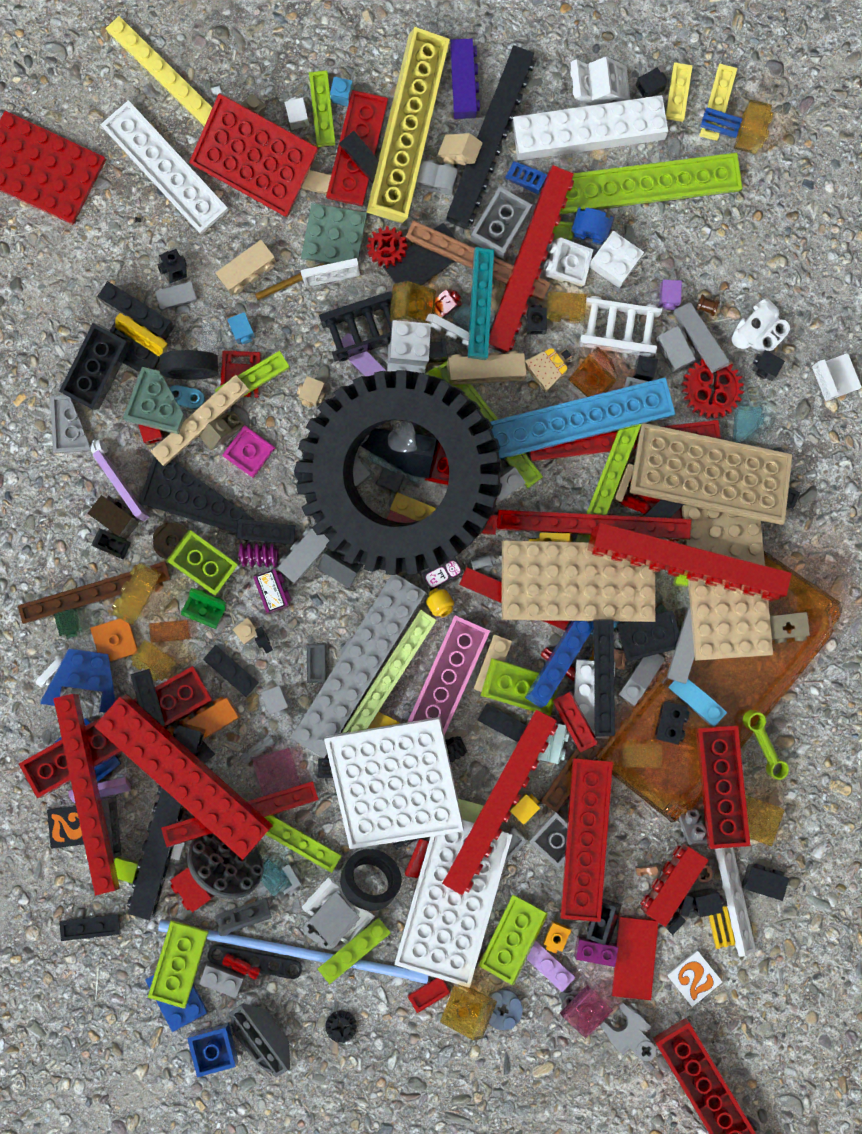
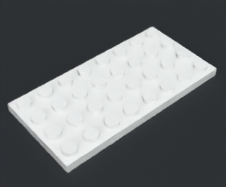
[394,819,513,988]

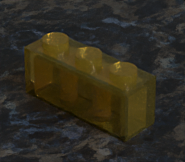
[111,562,162,625]

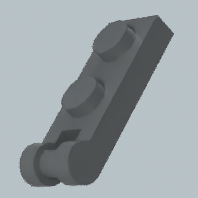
[215,898,272,936]

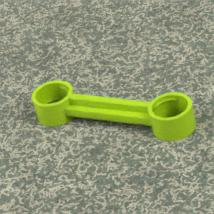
[743,710,789,780]

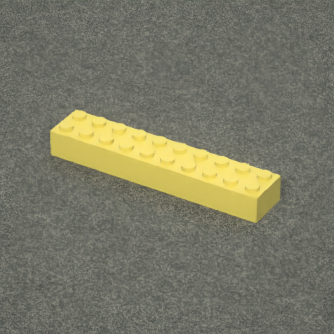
[367,27,450,223]

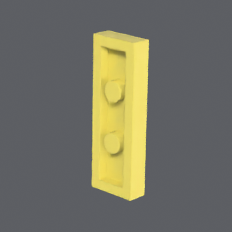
[665,63,693,122]

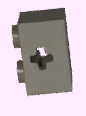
[770,612,811,643]

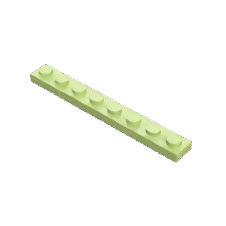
[341,610,436,734]

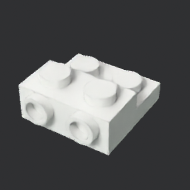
[544,237,593,287]

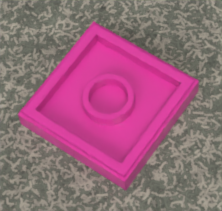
[222,425,276,478]

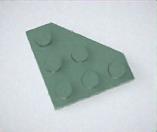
[123,367,185,434]

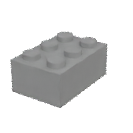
[470,186,532,259]

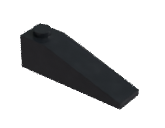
[360,428,437,479]

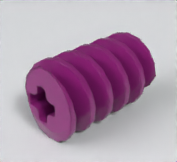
[238,543,279,568]

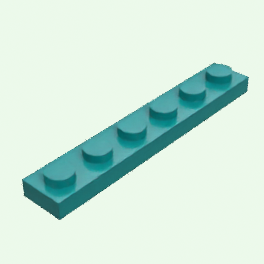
[468,247,494,360]

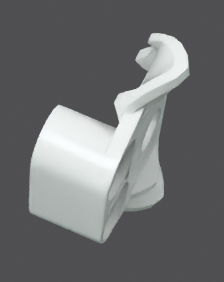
[732,298,790,352]

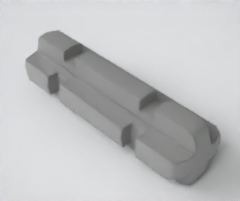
[240,735,275,764]

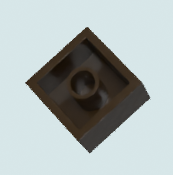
[87,495,140,540]

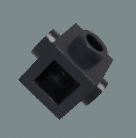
[157,249,187,284]

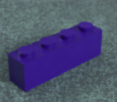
[450,38,480,119]

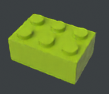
[166,530,238,596]

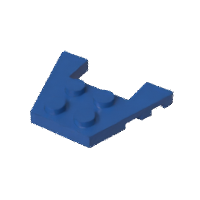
[40,648,115,713]

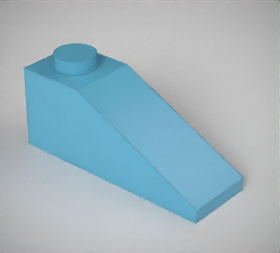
[668,679,727,727]

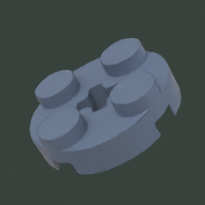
[483,989,523,1030]

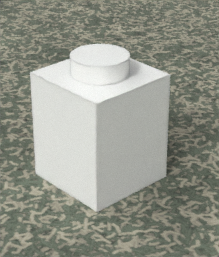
[285,97,309,130]

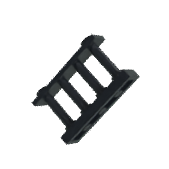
[319,291,394,362]

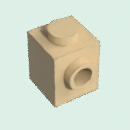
[297,376,326,408]

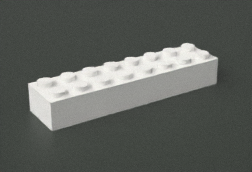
[512,95,668,161]

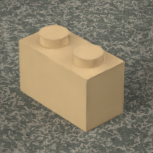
[438,133,482,165]

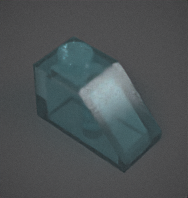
[732,406,764,443]

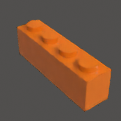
[166,696,241,740]

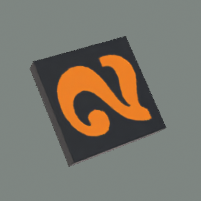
[47,806,84,849]

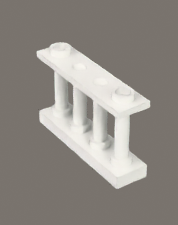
[579,296,662,357]

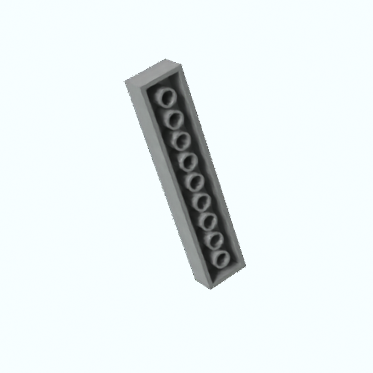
[291,575,426,758]

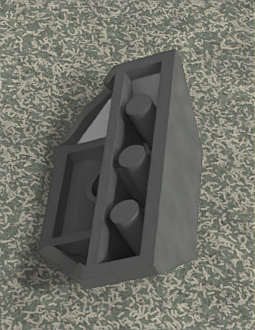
[229,1003,290,1077]

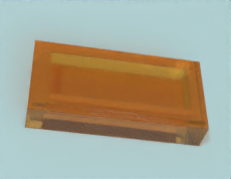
[149,620,190,643]

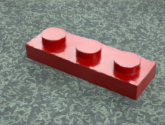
[553,691,598,753]

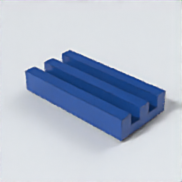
[700,107,742,138]

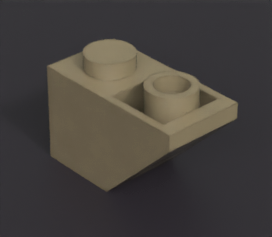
[199,410,245,450]

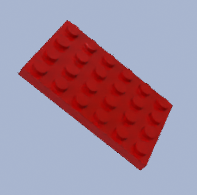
[189,93,319,217]
[0,111,106,225]

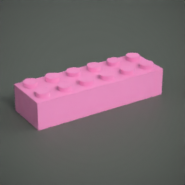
[408,616,490,735]

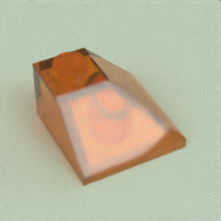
[568,347,619,397]

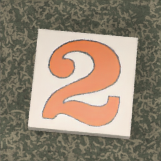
[667,950,722,1007]

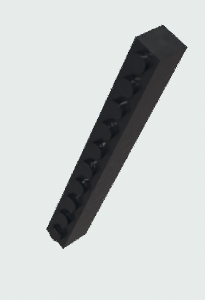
[446,45,536,229]
[127,723,205,921]

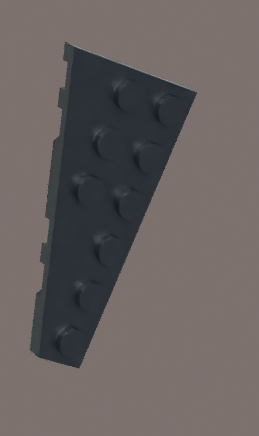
[139,456,254,533]

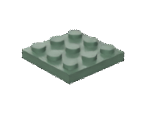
[301,203,367,264]

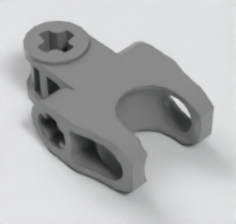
[599,1001,656,1061]

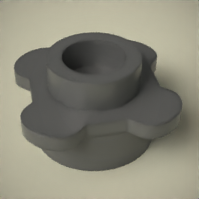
[559,990,580,1012]

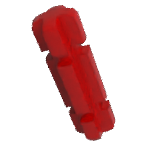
[619,495,650,514]
[222,954,260,979]

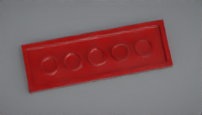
[326,90,388,207]

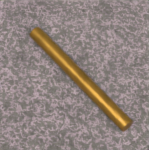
[255,263,324,300]

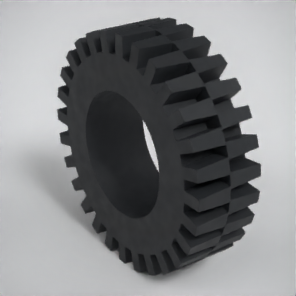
[295,370,503,575]

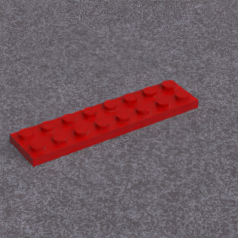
[560,758,613,922]

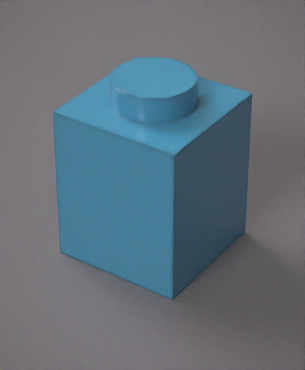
[330,77,354,107]
[227,312,255,344]

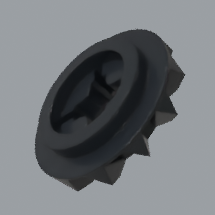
[325,1010,357,1043]

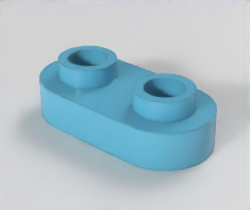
[169,385,205,409]

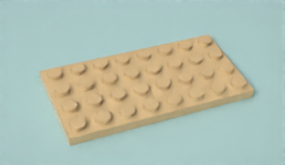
[630,423,792,525]
[682,505,773,661]
[502,541,655,622]

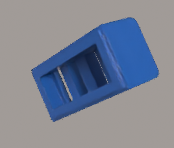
[505,161,547,195]

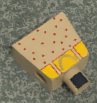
[525,348,572,394]

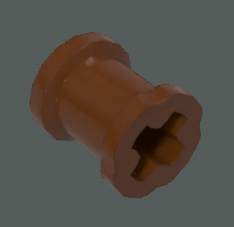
[696,294,720,316]

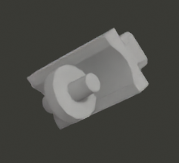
[678,810,707,847]

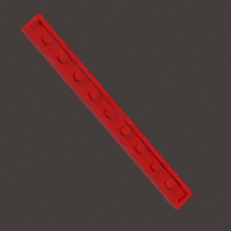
[530,420,721,462]
[497,510,692,540]

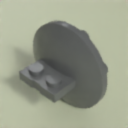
[187,834,264,899]

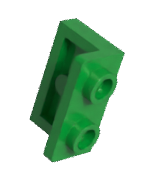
[181,588,227,629]

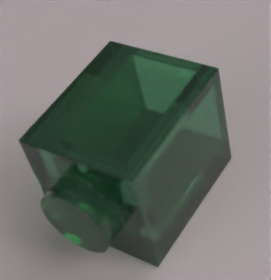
[54,609,83,639]

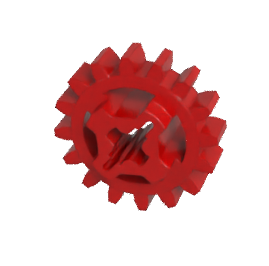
[366,226,408,268]

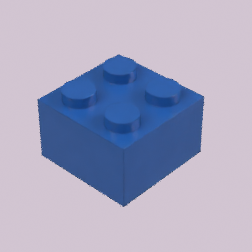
[187,1023,239,1078]

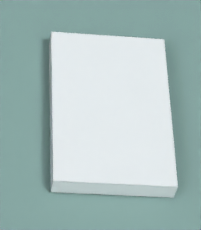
[301,258,360,287]

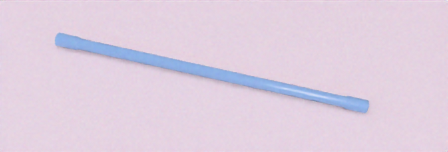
[158,919,429,984]

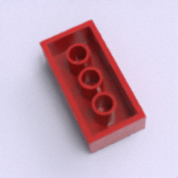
[640,843,709,927]

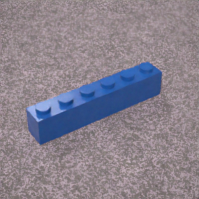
[525,621,593,708]

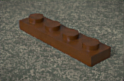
[540,745,600,813]

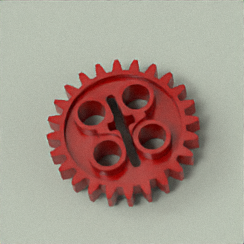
[681,359,744,420]

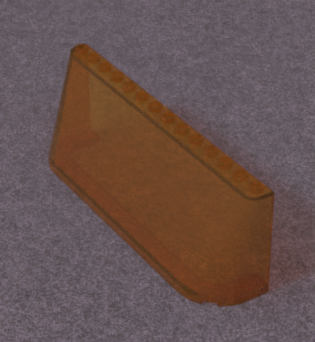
[594,551,842,823]

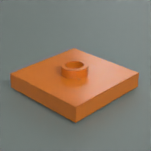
[90,616,139,662]

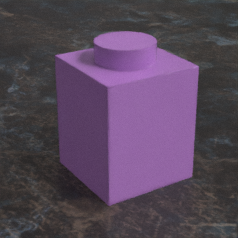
[659,280,682,310]

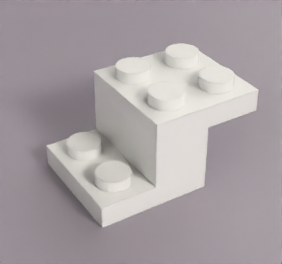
[570,57,630,105]
[387,320,431,374]
[302,878,375,944]

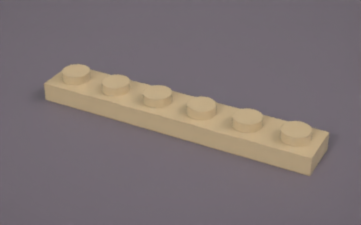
[150,375,249,466]

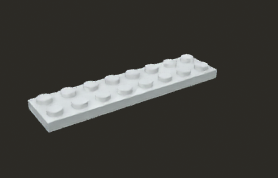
[100,100,228,235]

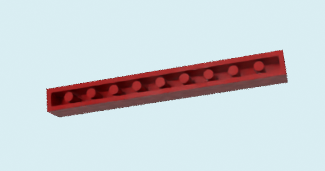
[489,165,574,354]
[53,694,120,896]
[442,709,558,896]

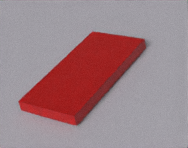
[611,916,658,1001]

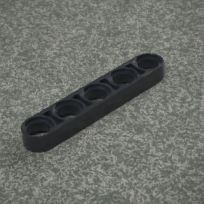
[207,945,302,979]

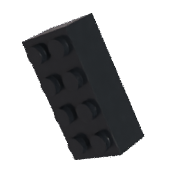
[59,323,133,410]

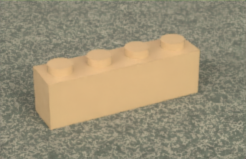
[447,351,526,385]

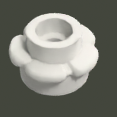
[90,439,108,454]

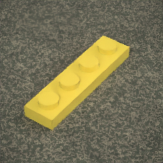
[699,63,737,141]

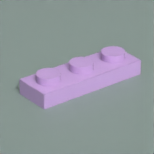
[527,940,575,992]

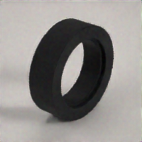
[160,350,218,380]
[340,849,402,911]

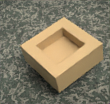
[232,618,257,645]

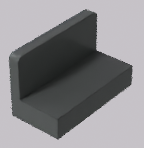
[317,548,364,588]

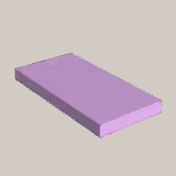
[93,450,149,521]

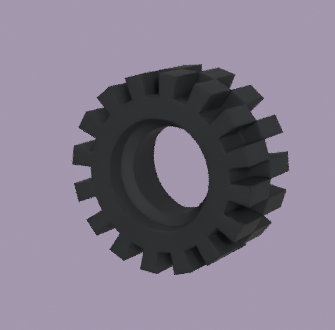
[445,736,467,762]

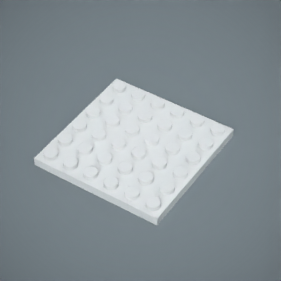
[324,717,464,849]

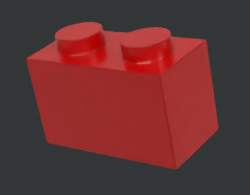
[170,867,214,913]

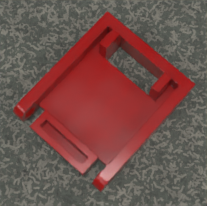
[220,350,261,398]

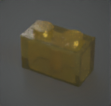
[546,291,587,323]
[130,639,176,681]
[621,740,663,769]

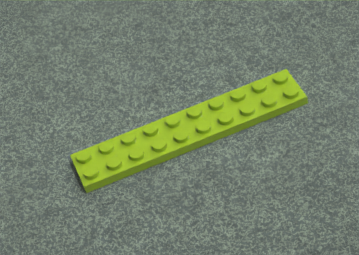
[559,153,743,214]

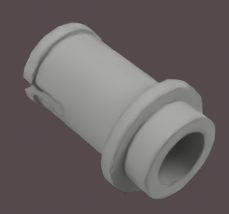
[471,552,496,570]

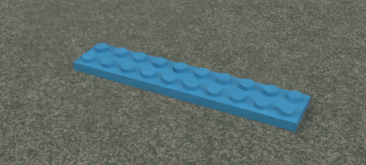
[490,377,675,459]

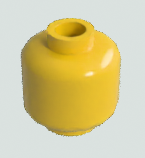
[426,588,455,618]

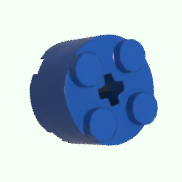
[571,207,614,245]

